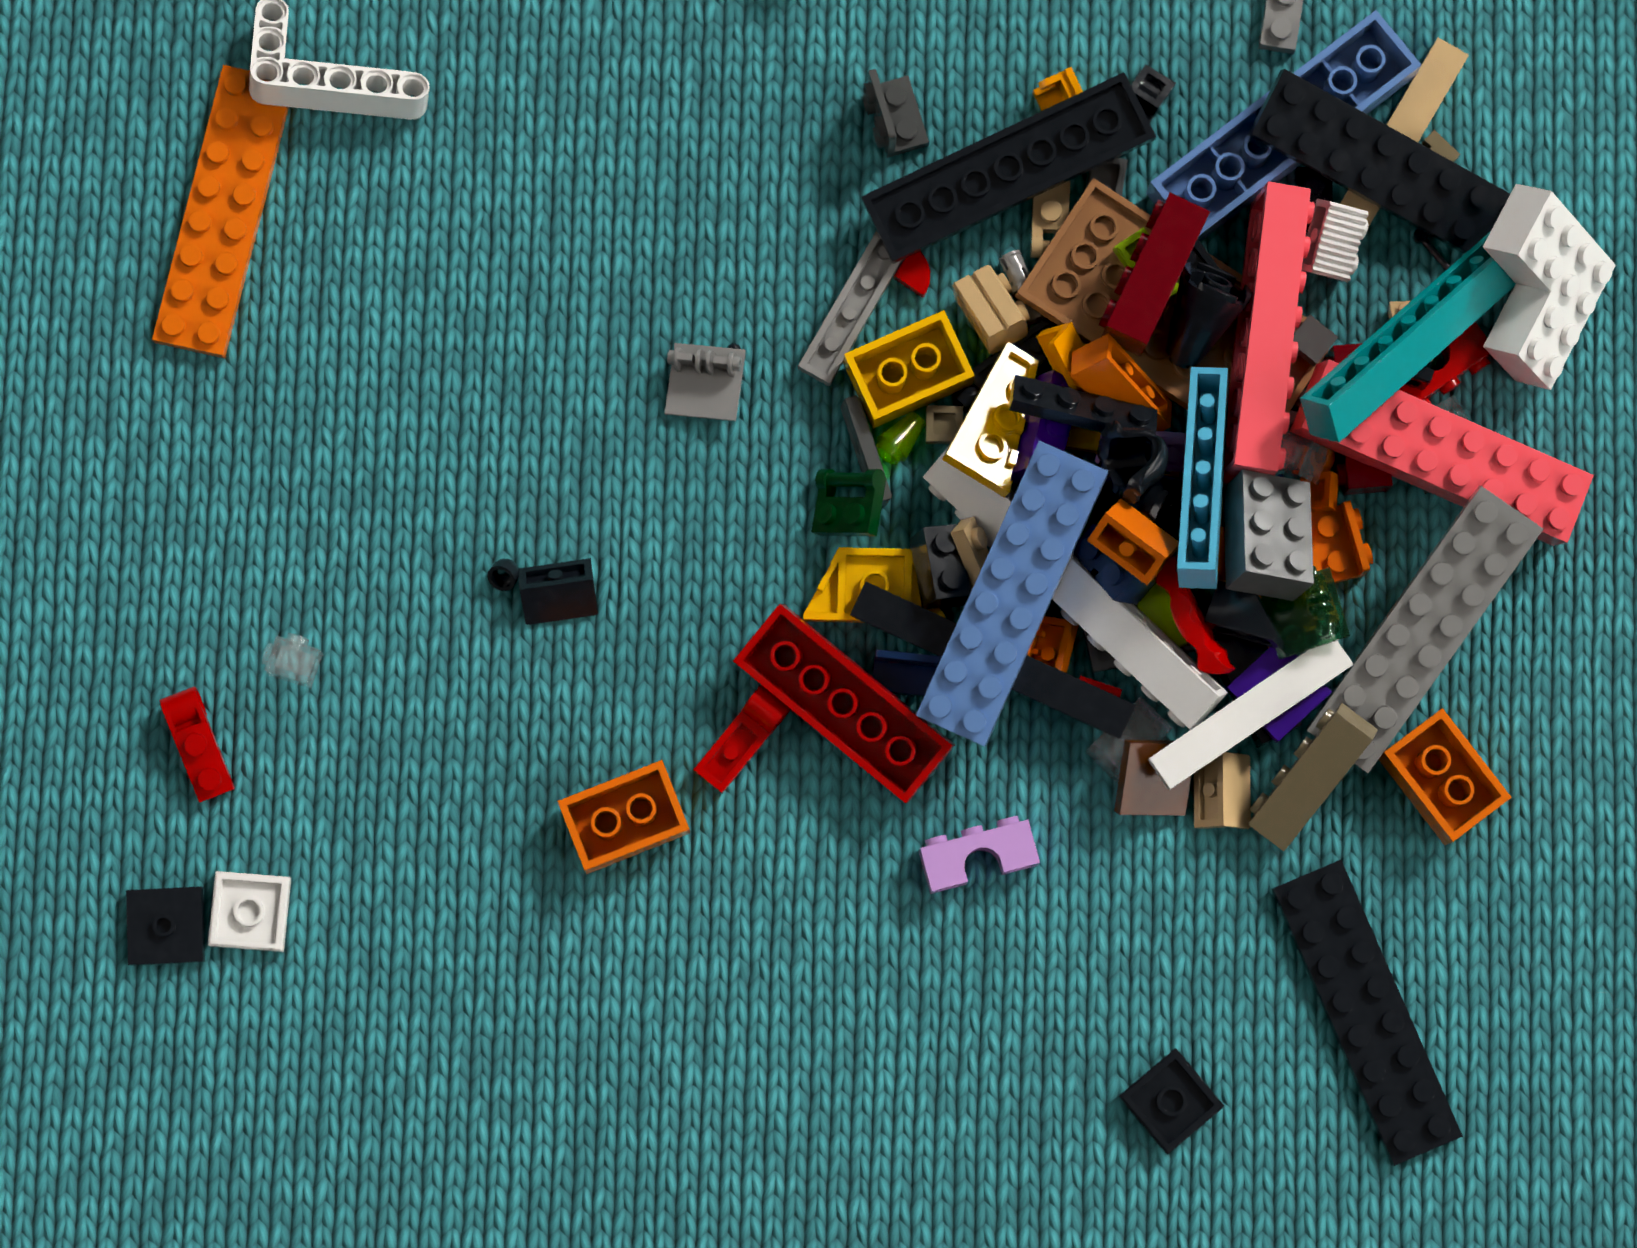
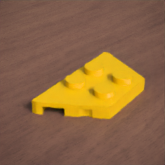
[803,547,945,623]

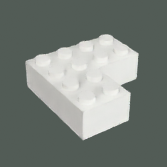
[1483,184,1616,390]

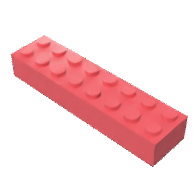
[1223,181,1315,484]
[1290,359,1594,546]

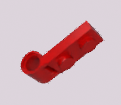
[693,685,791,794]
[160,686,235,803]

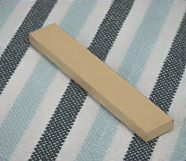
[1340,37,1469,227]

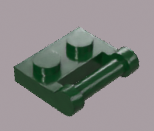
[811,469,886,537]

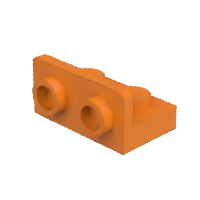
[1311,500,1373,585]

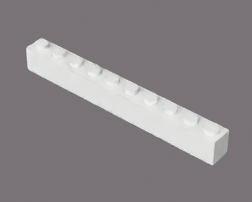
[923,446,1228,729]

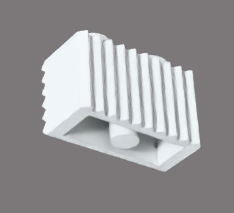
[1302,199,1368,282]

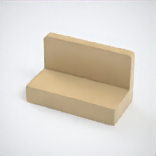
[1194,752,1251,829]

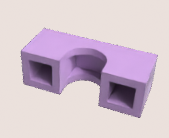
[919,816,1040,894]

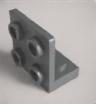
[862,69,929,158]

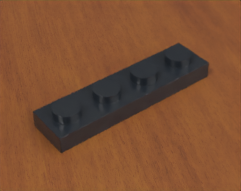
[1009,375,1158,433]

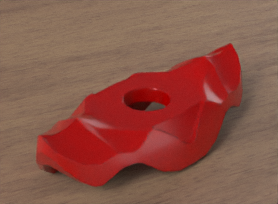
[1156,555,1236,674]

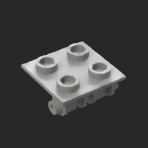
[664,343,746,421]

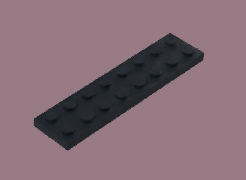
[1248,69,1510,254]
[861,72,1156,264]
[1271,860,1463,1166]

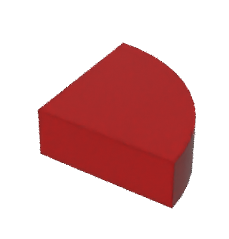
[894,251,930,298]

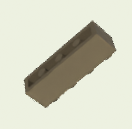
[1248,703,1378,851]

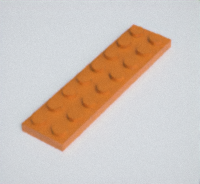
[152,65,289,359]

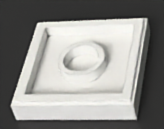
[208,871,291,952]

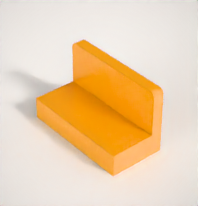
[1036,322,1085,392]

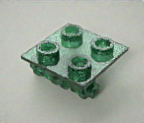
[1260,566,1350,660]

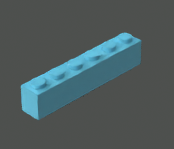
[1177,367,1229,589]

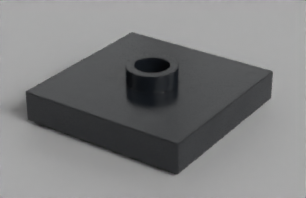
[126,886,205,966]
[1118,1048,1225,1155]

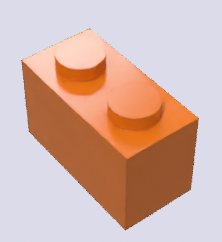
[1087,499,1179,585]

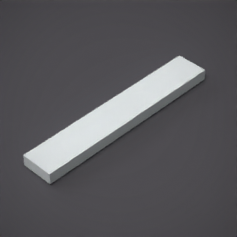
[1148,634,1354,790]

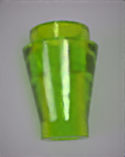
[875,411,926,466]

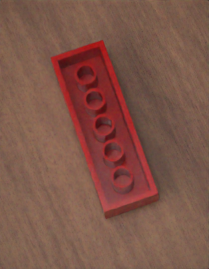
[733,604,955,804]

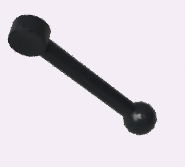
[1413,229,1450,271]

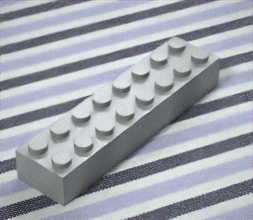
[1306,485,1543,773]

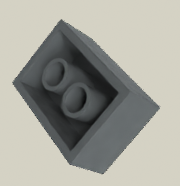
[1223,470,1314,601]

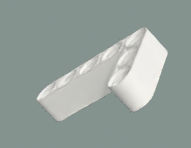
[249,0,430,120]

